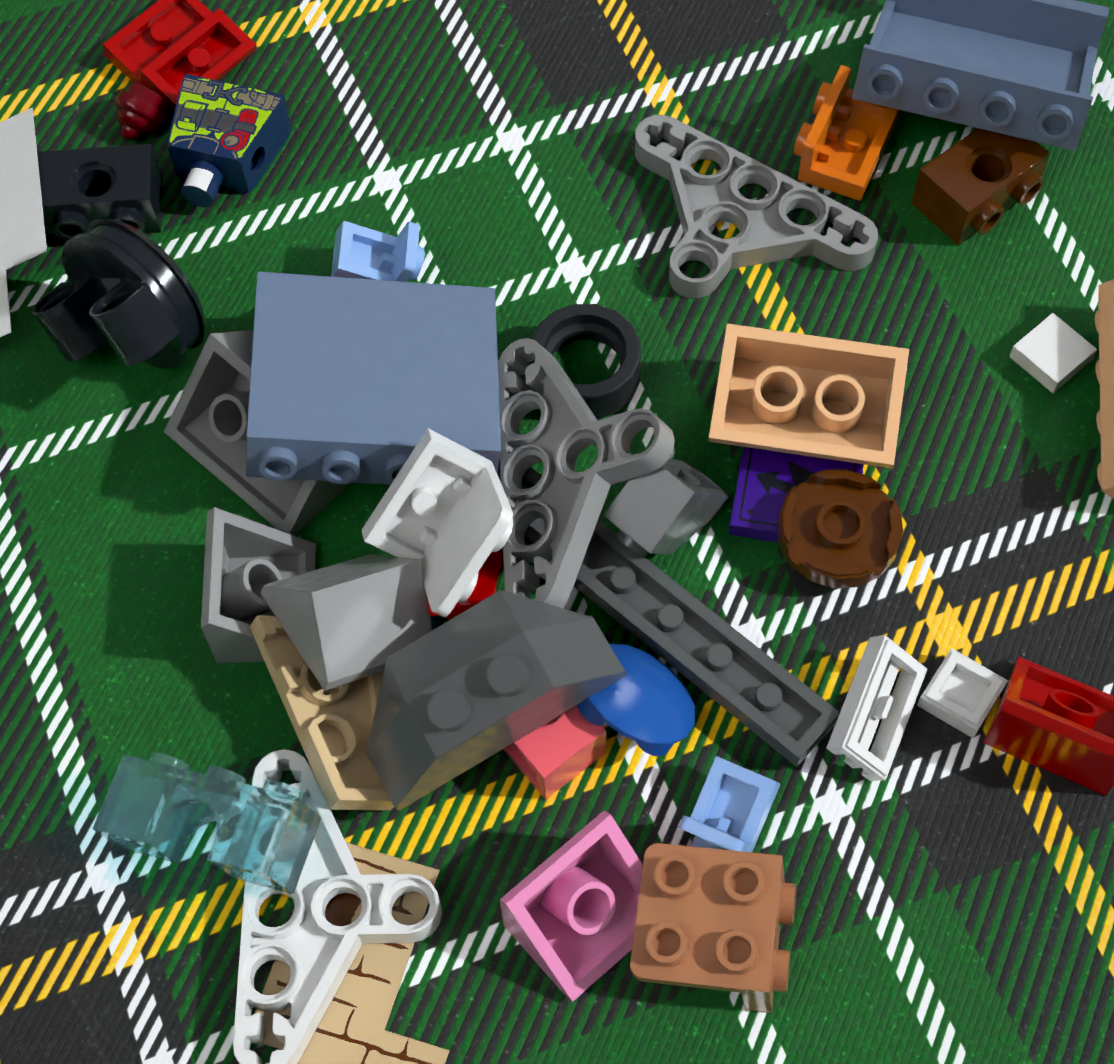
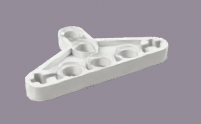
[233,749,442,1064]

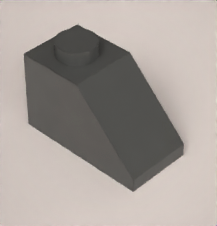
[604,458,733,556]

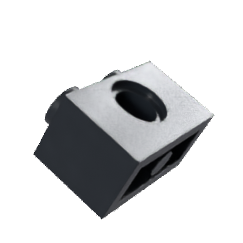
[38,144,162,240]

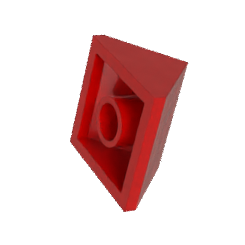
[983,656,1114,796]

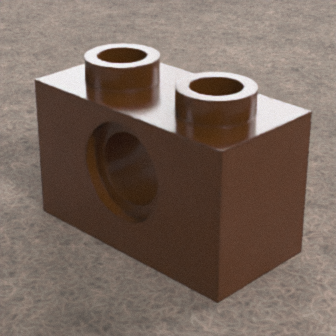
[911,128,1050,246]

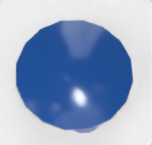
[577,644,695,756]

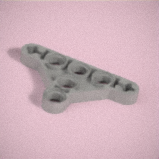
[635,115,878,298]

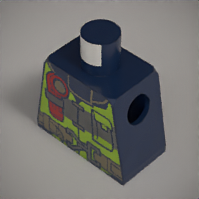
[168,74,292,207]

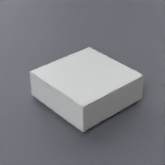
[1009,313,1097,394]
[917,648,1008,738]

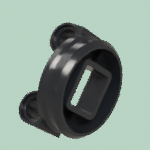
[32,219,205,369]

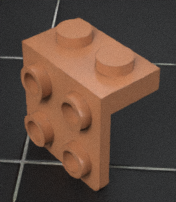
[630,843,796,1013]

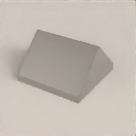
[201,507,316,663]
[261,554,432,691]

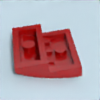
[103,0,257,111]

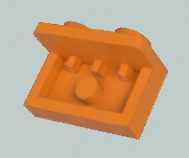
[793,65,899,201]

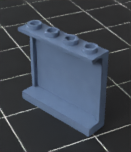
[852,0,1109,151]
[246,272,501,485]

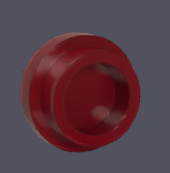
[115,81,171,141]

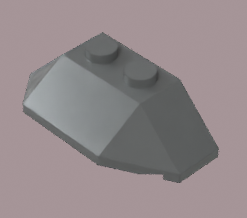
[366,590,627,811]

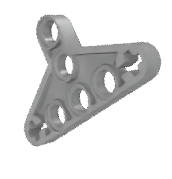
[498,338,675,608]

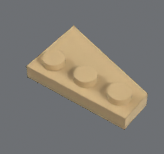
[249,615,394,810]

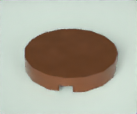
[777,469,903,588]

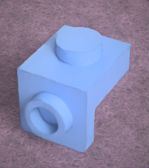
[331,221,425,282]
[678,756,781,852]

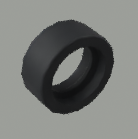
[530,304,641,420]

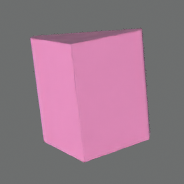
[500,811,643,1002]

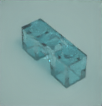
[92,752,321,894]

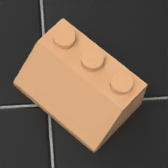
[708,324,909,469]

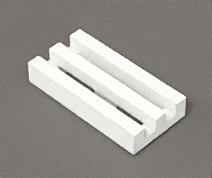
[826,635,927,781]

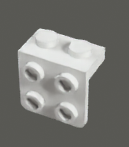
[362,428,513,617]

